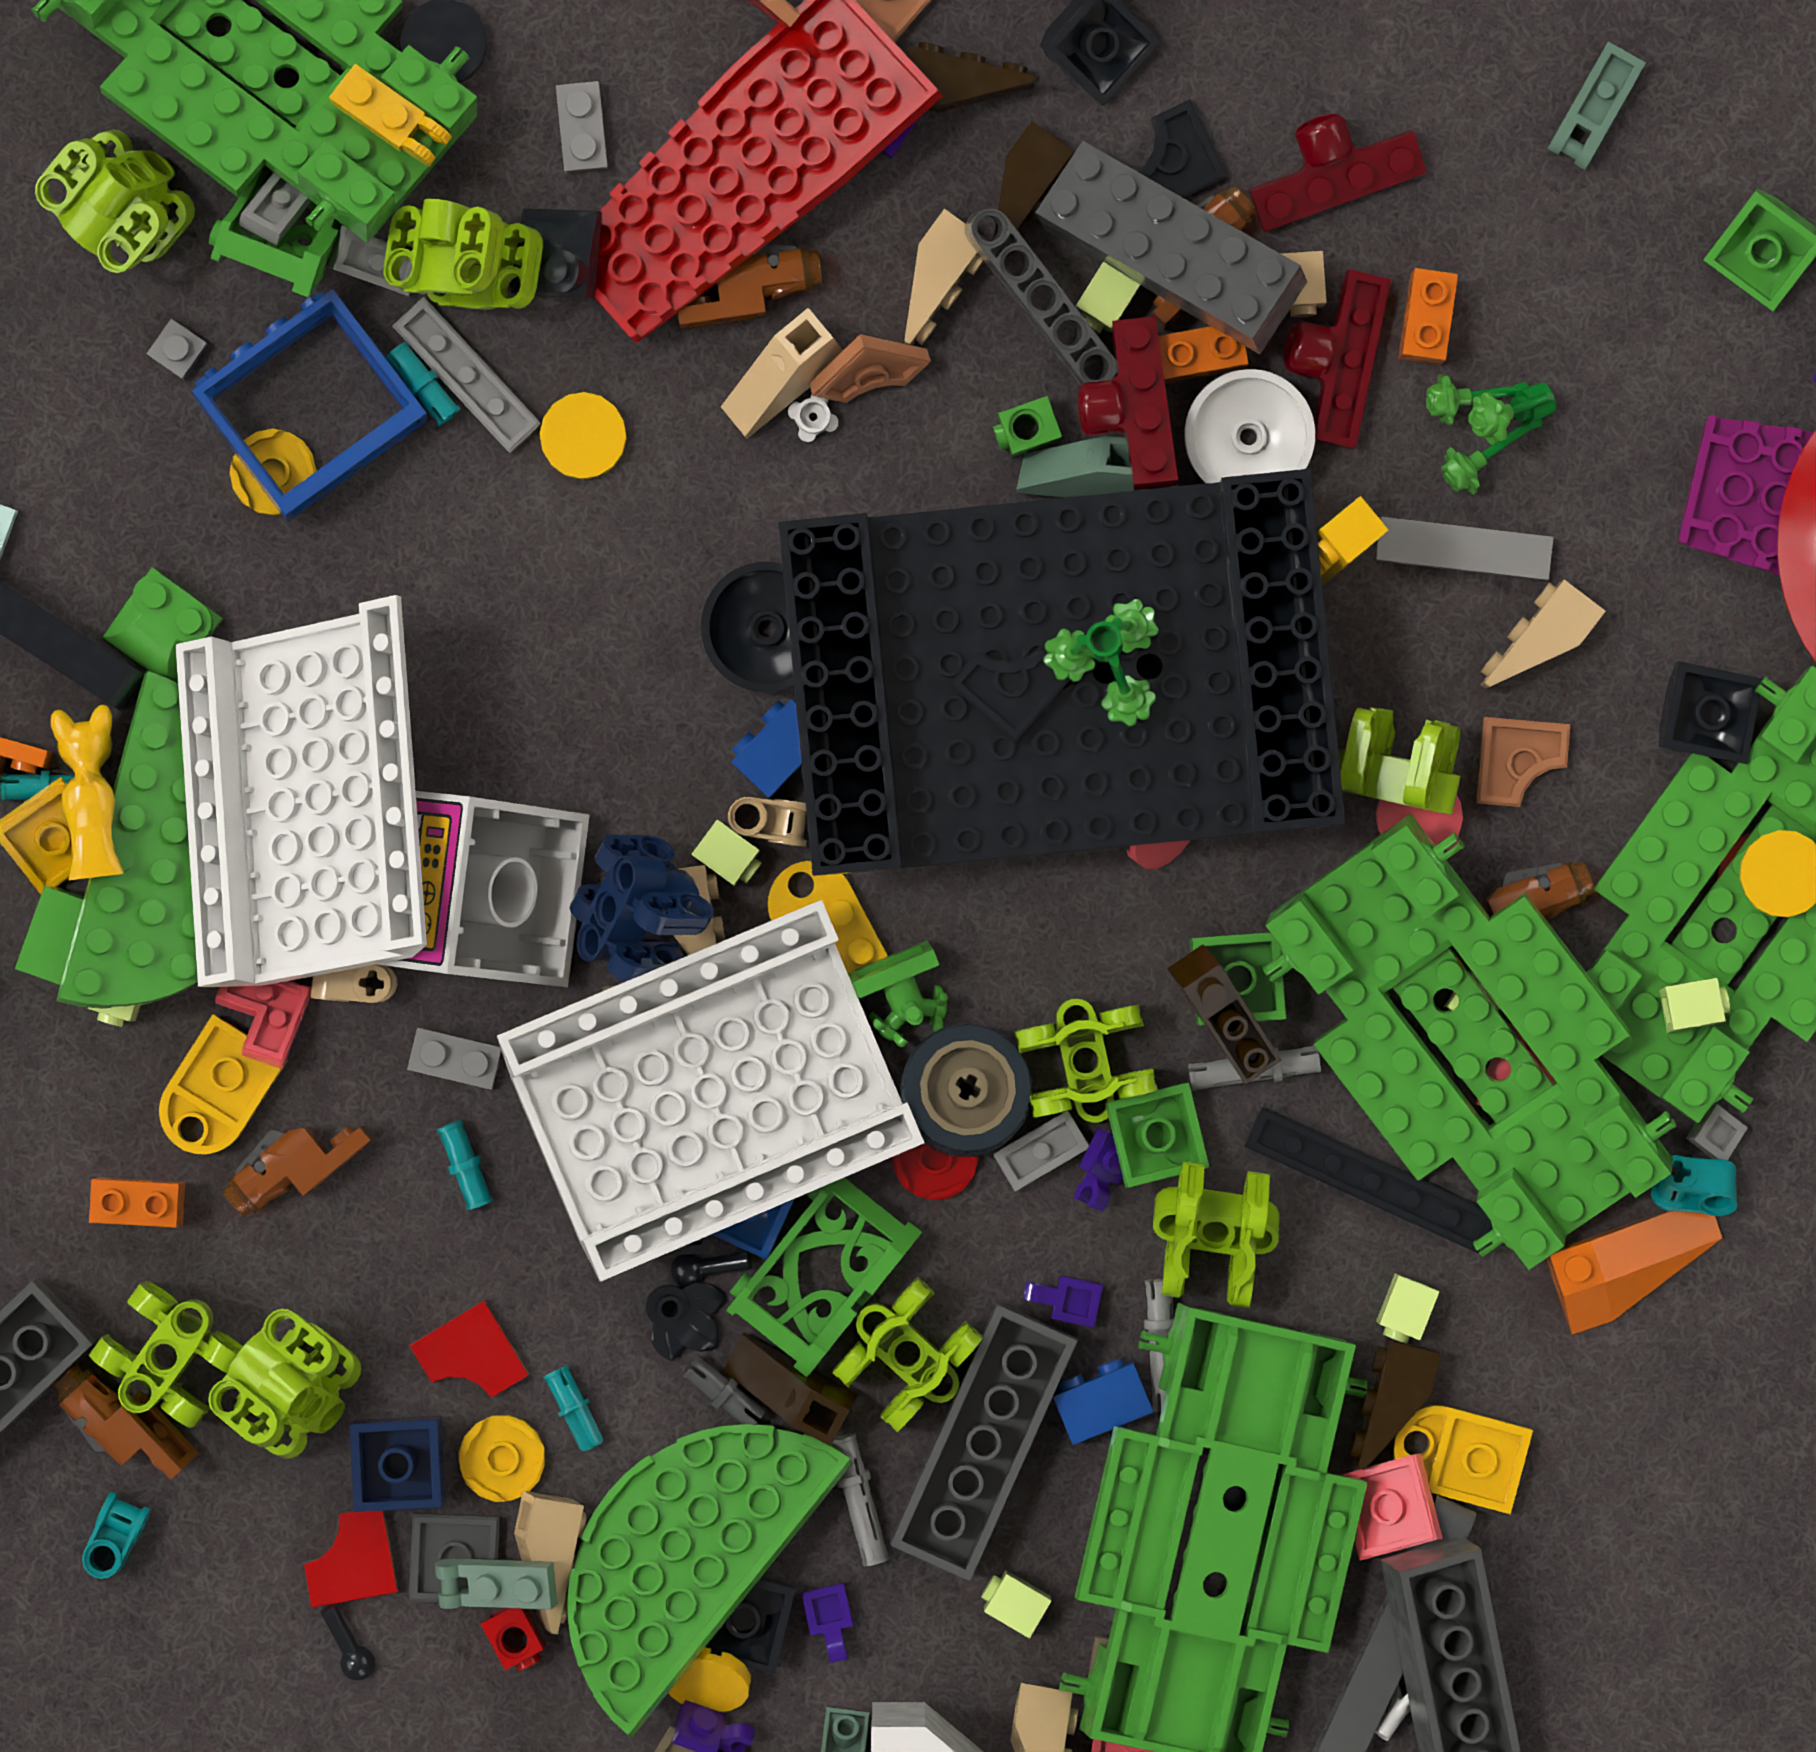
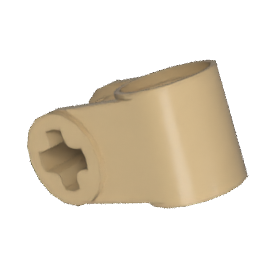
[727,797,807,847]
[311,964,398,1003]

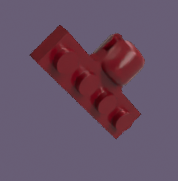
[1248,113,1427,232]
[1284,269,1391,449]
[1077,316,1178,490]

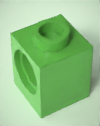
[993,396,1062,458]

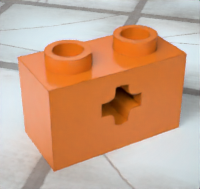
[1398,268,1458,366]
[1158,326,1249,384]
[89,1177,186,1228]

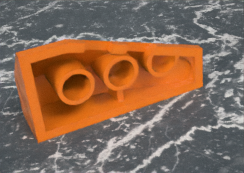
[1546,1211,1722,1335]

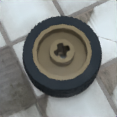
[900,1024,1032,1157]

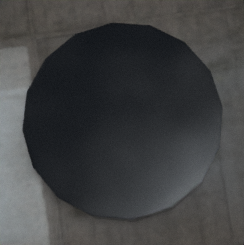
[401,0,488,83]

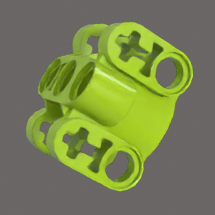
[35,129,195,273]
[383,199,543,310]
[1338,707,1461,815]
[1014,999,1158,1123]
[1153,1161,1279,1308]
[832,1277,983,1432]
[89,1280,243,1428]
[208,1309,361,1459]

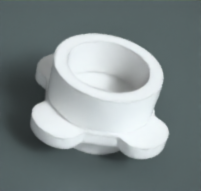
[788,395,838,442]

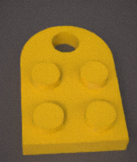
[768,861,887,973]
[159,1014,288,1154]
[1393,1405,1533,1515]

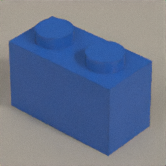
[731,699,802,799]
[1053,1357,1153,1445]

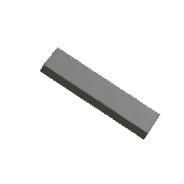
[392,297,542,454]
[1375,517,1554,581]

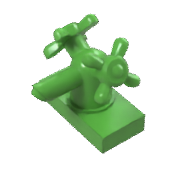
[848,940,948,1047]

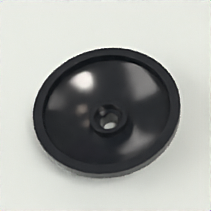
[701,562,794,693]

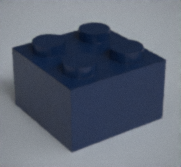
[350,1415,446,1512]

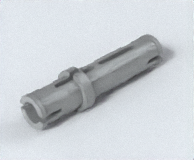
[1188,1045,1321,1091]
[1144,1278,1174,1412]
[831,1433,890,1567]

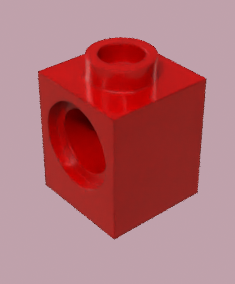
[480,1608,546,1671]

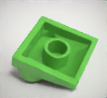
[1704,188,1816,311]
[102,567,224,683]
[1105,1082,1209,1188]

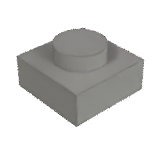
[147,319,208,380]
[1686,1103,1748,1160]

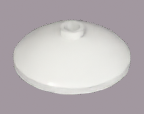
[1184,369,1315,483]

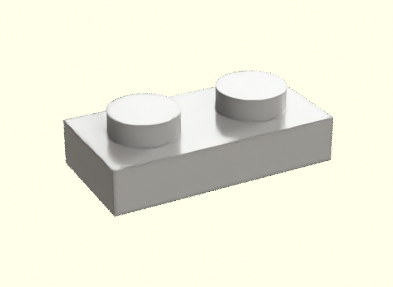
[556,81,608,173]
[239,172,311,245]
[327,225,412,296]
[407,1027,502,1090]
[993,1111,1089,1191]

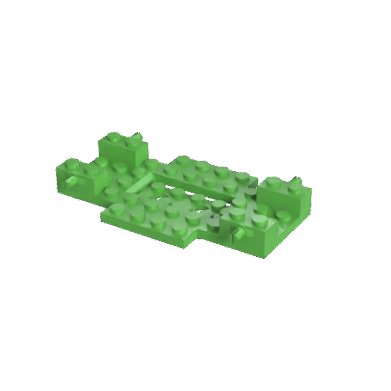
[31,0,477,243]
[1586,666,1816,1123]
[1263,813,1676,1270]
[1059,1303,1368,1752]

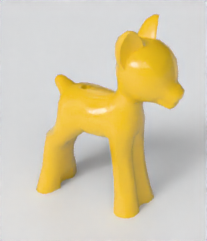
[51,704,124,880]

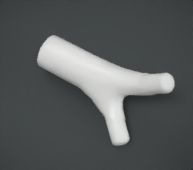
[1375,1683,1411,1741]

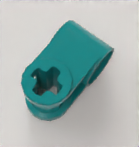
[1651,1155,1737,1216]
[82,1491,151,1579]

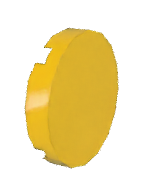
[540,392,627,480]
[229,429,317,516]
[1739,830,1816,917]
[459,1415,545,1502]
[668,1647,751,1712]

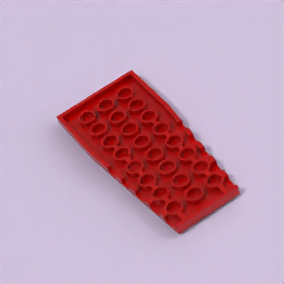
[595,0,943,343]

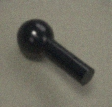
[671,1252,752,1287]
[320,1604,375,1681]

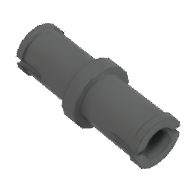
[681,1355,766,1425]

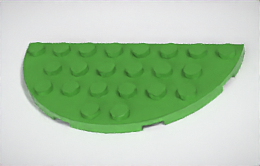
[56,671,198,1009]
[567,1424,853,1738]

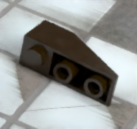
[906,42,1035,113]
[994,121,1074,257]
[1167,944,1281,1085]
[724,1332,858,1446]
[1349,1338,1442,1470]

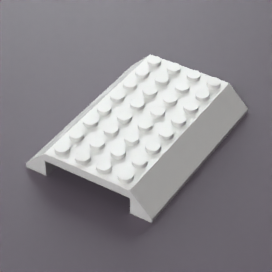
[176,595,427,987]
[497,900,924,1282]

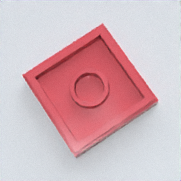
[1342,1454,1443,1561]

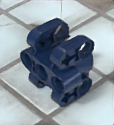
[569,834,714,982]

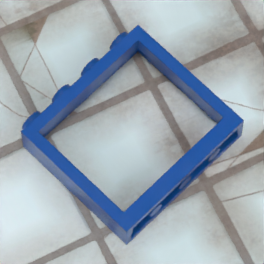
[191,289,427,523]

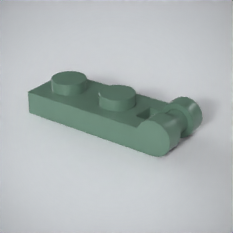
[1547,42,1646,170]
[435,1559,558,1610]

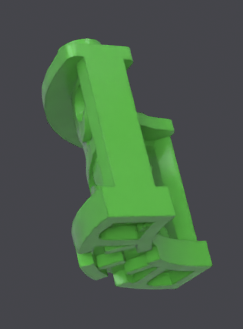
[209,116,344,297]
[726,1178,922,1377]

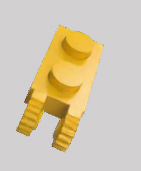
[329,64,452,167]

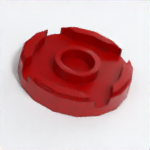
[892,1143,978,1200]

